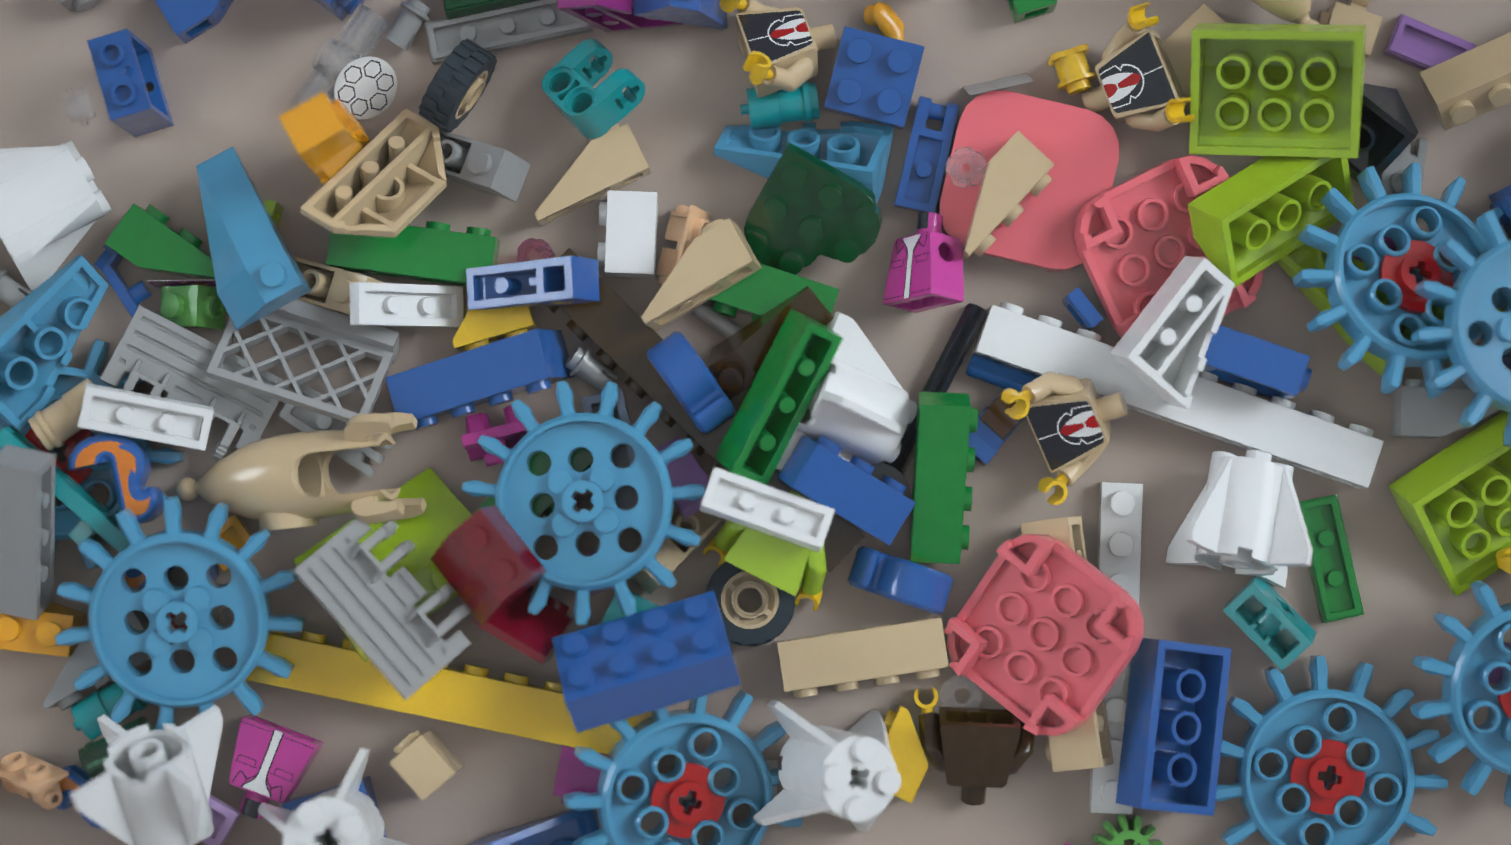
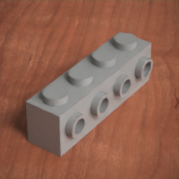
[0,444,55,620]

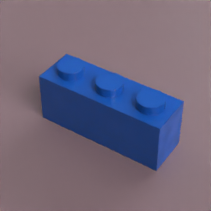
[777,434,916,545]

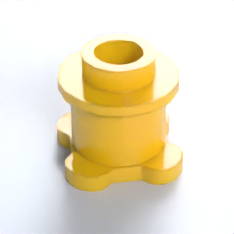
[1047,44,1097,95]

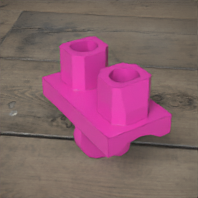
[461,405,527,467]

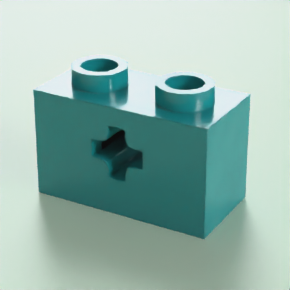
[1223,576,1317,671]

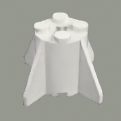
[0,140,112,291]
[776,312,917,470]
[1165,450,1313,588]
[753,699,901,833]
[70,705,223,845]
[258,747,410,845]

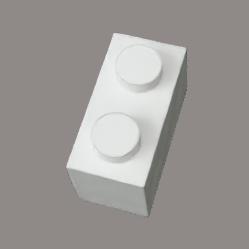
[597,190,658,279]

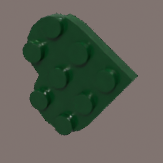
[744,142,882,275]

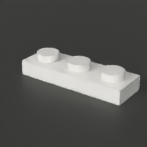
[350,282,464,328]
[78,383,214,451]
[700,467,835,553]

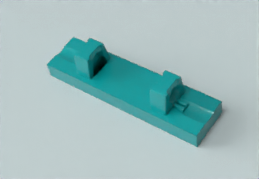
[0,426,130,553]

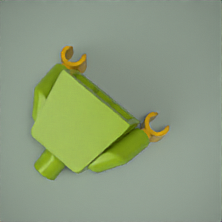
[702,489,827,611]

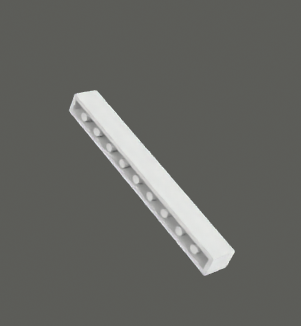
[973,301,1384,489]

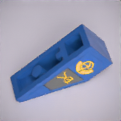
[466,256,600,310]

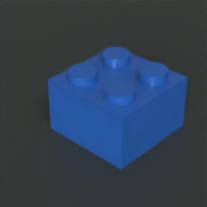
[824,26,925,130]

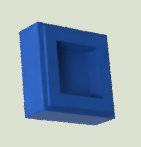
[1062,287,1104,330]

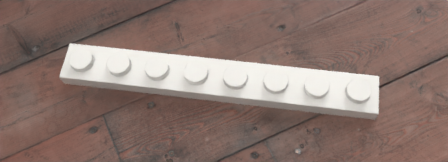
[1089,482,1143,814]

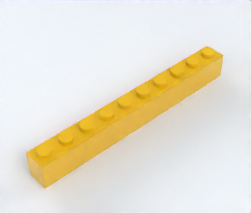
[245,630,652,755]

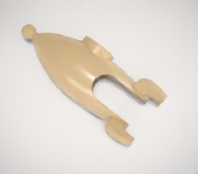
[176,412,427,531]

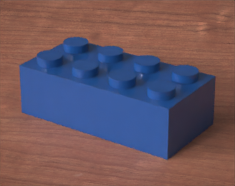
[552,591,741,733]
[1116,638,1231,816]

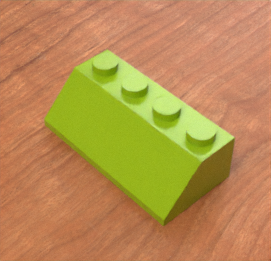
[1188,156,1354,289]

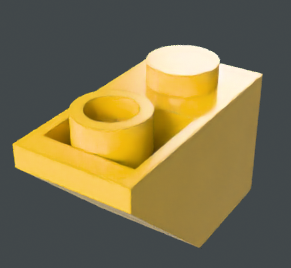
[452,307,537,351]
[884,704,929,804]

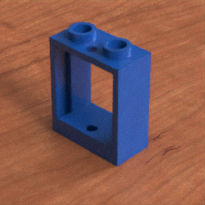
[87,29,174,137]
[1203,325,1312,399]

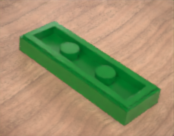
[1299,494,1364,623]

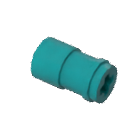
[740,81,820,129]
[71,682,149,740]

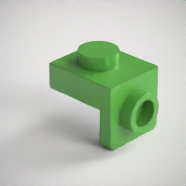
[160,285,226,330]

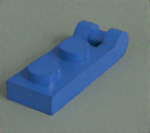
[894,96,960,213]

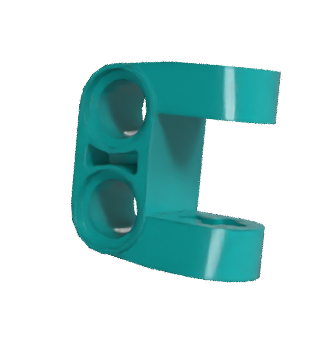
[542,38,645,139]

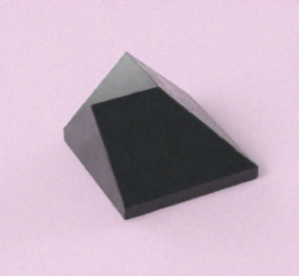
[1348,83,1419,183]

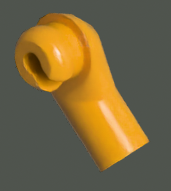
[863,2,904,41]

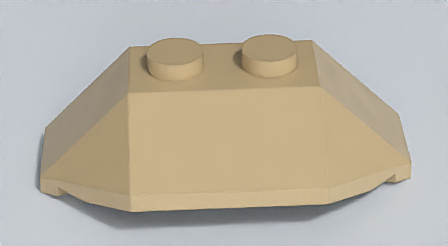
[300,109,447,238]

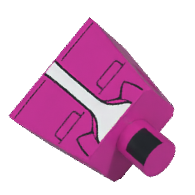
[883,212,964,313]
[229,714,323,820]

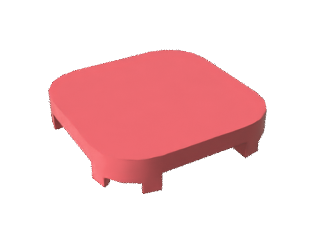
[938,90,1119,273]
[1073,155,1268,338]
[944,534,1144,736]

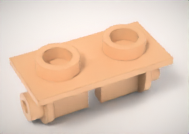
[655,204,711,285]
[0,751,69,809]

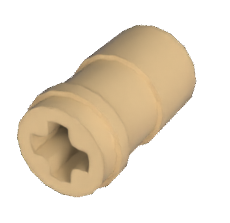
[28,378,93,451]

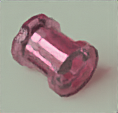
[517,238,556,262]

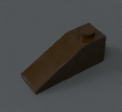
[706,286,833,400]

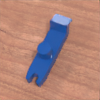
[94,244,152,318]

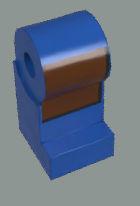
[968,386,1026,466]

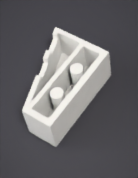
[1110,256,1235,409]

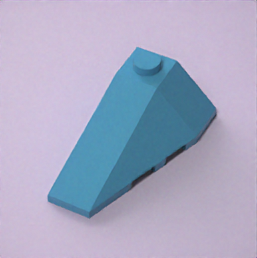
[714,121,894,203]
[196,146,311,331]
[0,255,109,432]

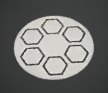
[334,56,397,119]

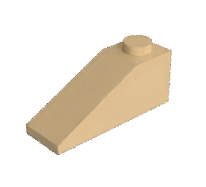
[534,123,651,226]
[641,218,762,331]

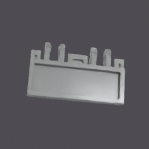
[100,305,286,461]
[293,518,472,701]

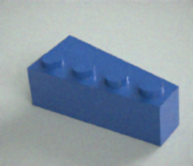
[385,329,575,430]

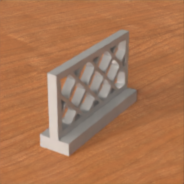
[206,299,400,423]

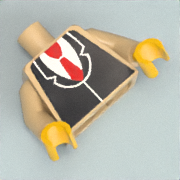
[719,0,837,98]
[1082,2,1195,132]
[1001,372,1128,505]

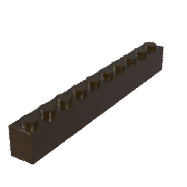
[546,248,865,572]

